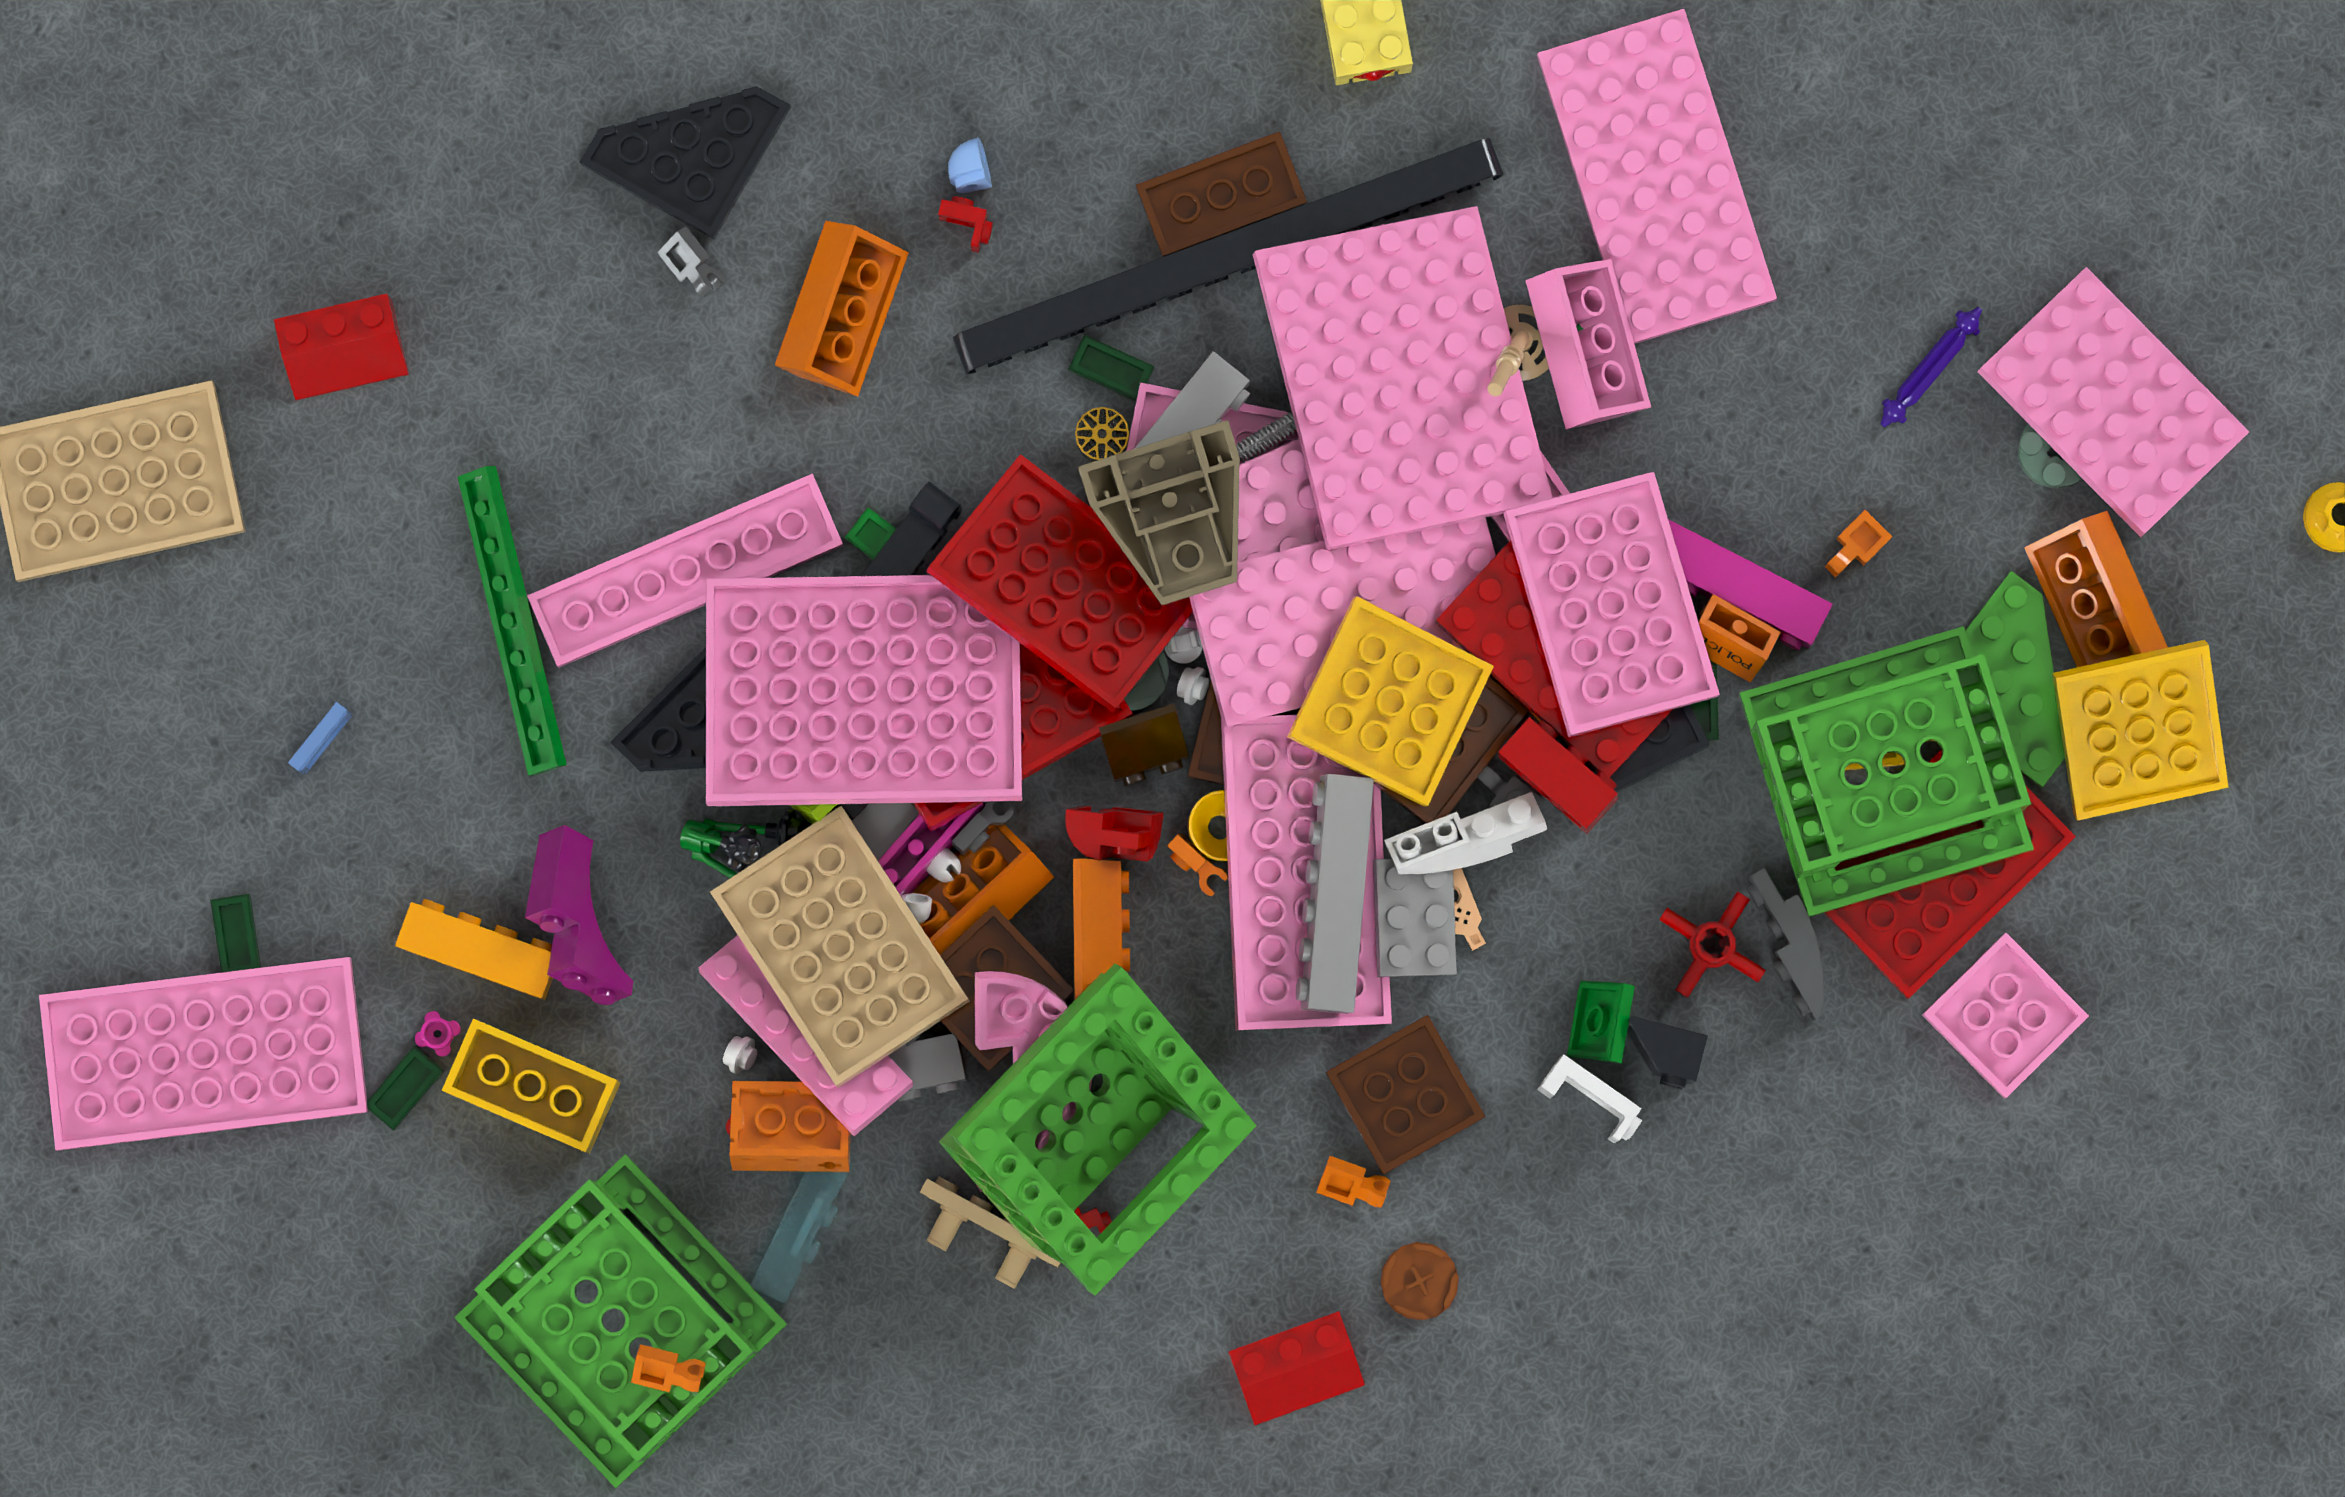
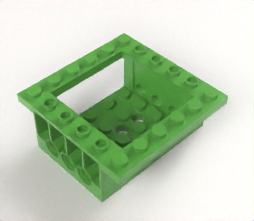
[1739,626,2034,917]
[939,963,1257,1296]
[454,1154,788,1488]

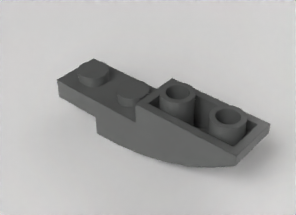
[1746,868,1824,1021]

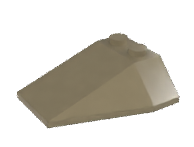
[1078,420,1240,605]

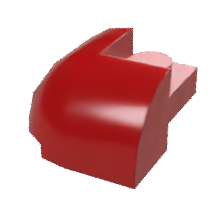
[1065,805,1164,862]

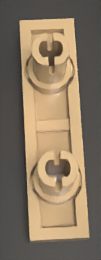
[920,1176,1061,1289]

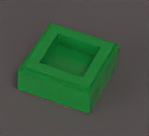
[845,507,896,560]

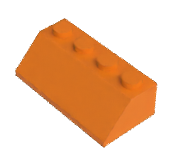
[775,221,909,397]
[2024,511,2168,667]
[913,824,1054,955]
[1073,859,1130,1000]

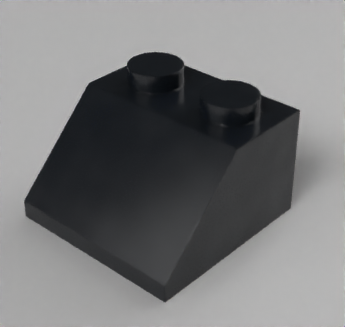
[1627,1016,1708,1090]

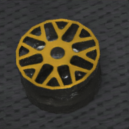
[1075,407,1129,462]

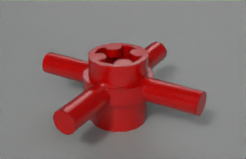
[1659,892,1766,998]

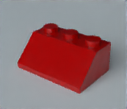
[273,293,409,400]
[1228,1311,1365,1426]

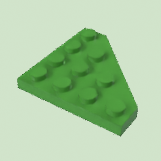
[1965,571,2065,788]

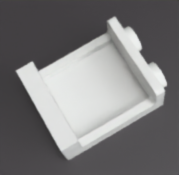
[1537,1054,1642,1143]

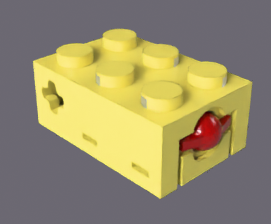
[1320,0,1413,85]

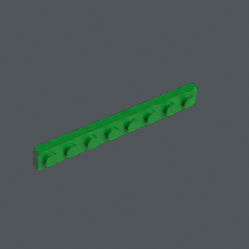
[458,466,567,776]

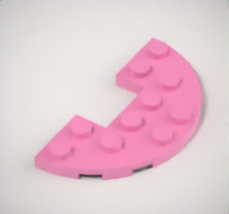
[975,971,1092,1192]

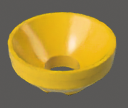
[2303,482,2345,553]
[1188,790,1228,861]

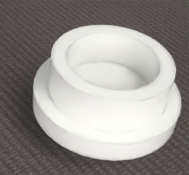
[1177,667,1209,705]
[723,1036,757,1074]

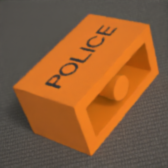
[1697,594,1781,683]

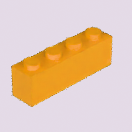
[395,898,553,1000]

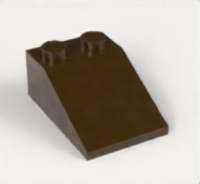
[1099,703,1189,787]

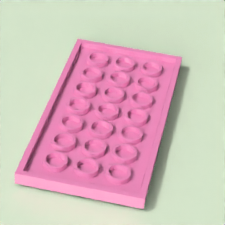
[1537,9,1777,344]
[1189,517,1496,728]
[1221,715,1392,1031]
[39,957,369,1151]

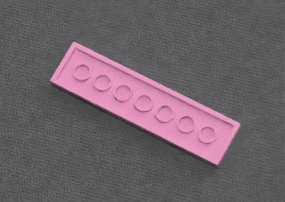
[527,473,844,668]

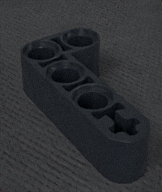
[861,481,962,576]

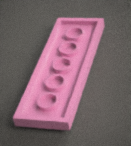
[699,935,913,1136]

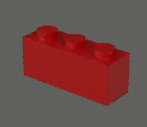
[1498,717,1618,834]

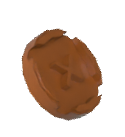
[1380,1242,1459,1320]

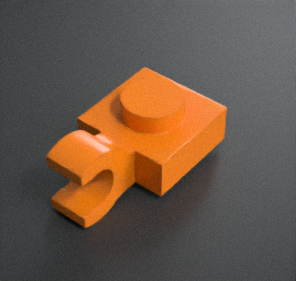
[1825,510,1893,578]
[1167,833,1228,896]
[1316,1156,1391,1208]
[631,1344,706,1393]

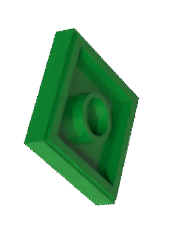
[1567,980,1635,1063]

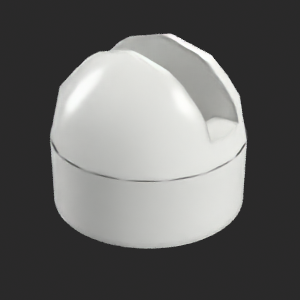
[927,848,961,882]
[901,893,932,924]

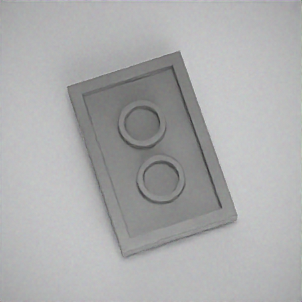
[1373,859,1457,977]

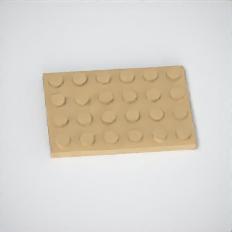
[0,380,246,582]
[710,806,970,1088]

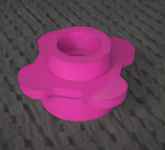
[415,1011,461,1057]

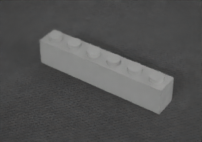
[1296,774,1374,1014]

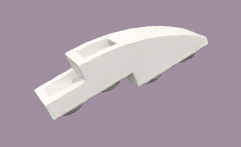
[1384,792,1547,874]

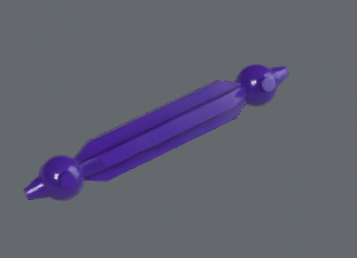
[1880,307,1982,428]

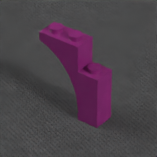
[525,825,634,1005]

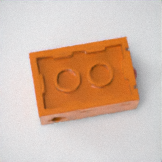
[726,1081,851,1172]

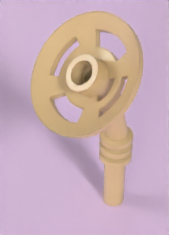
[1487,305,1549,396]

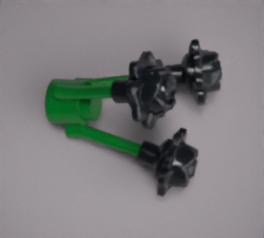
[680,810,805,879]

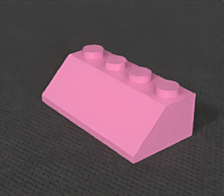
[1525,259,1651,429]

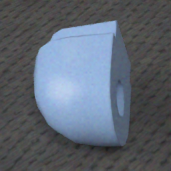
[948,137,992,193]

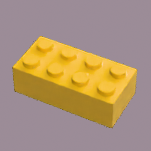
[442,1019,621,1154]

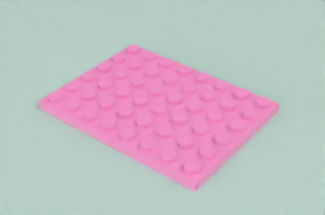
[1253,206,1552,550]
[706,575,1022,806]

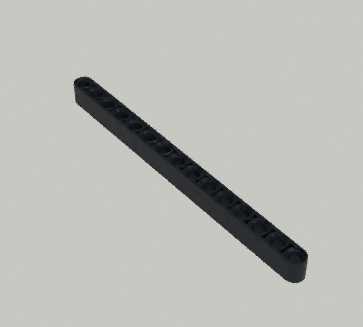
[953,138,1504,374]

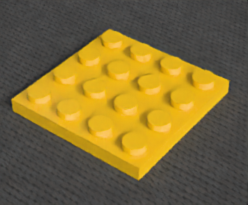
[1287,596,1494,807]
[2052,640,2229,821]

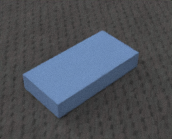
[288,702,352,774]

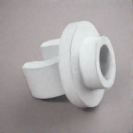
[1165,627,1203,664]

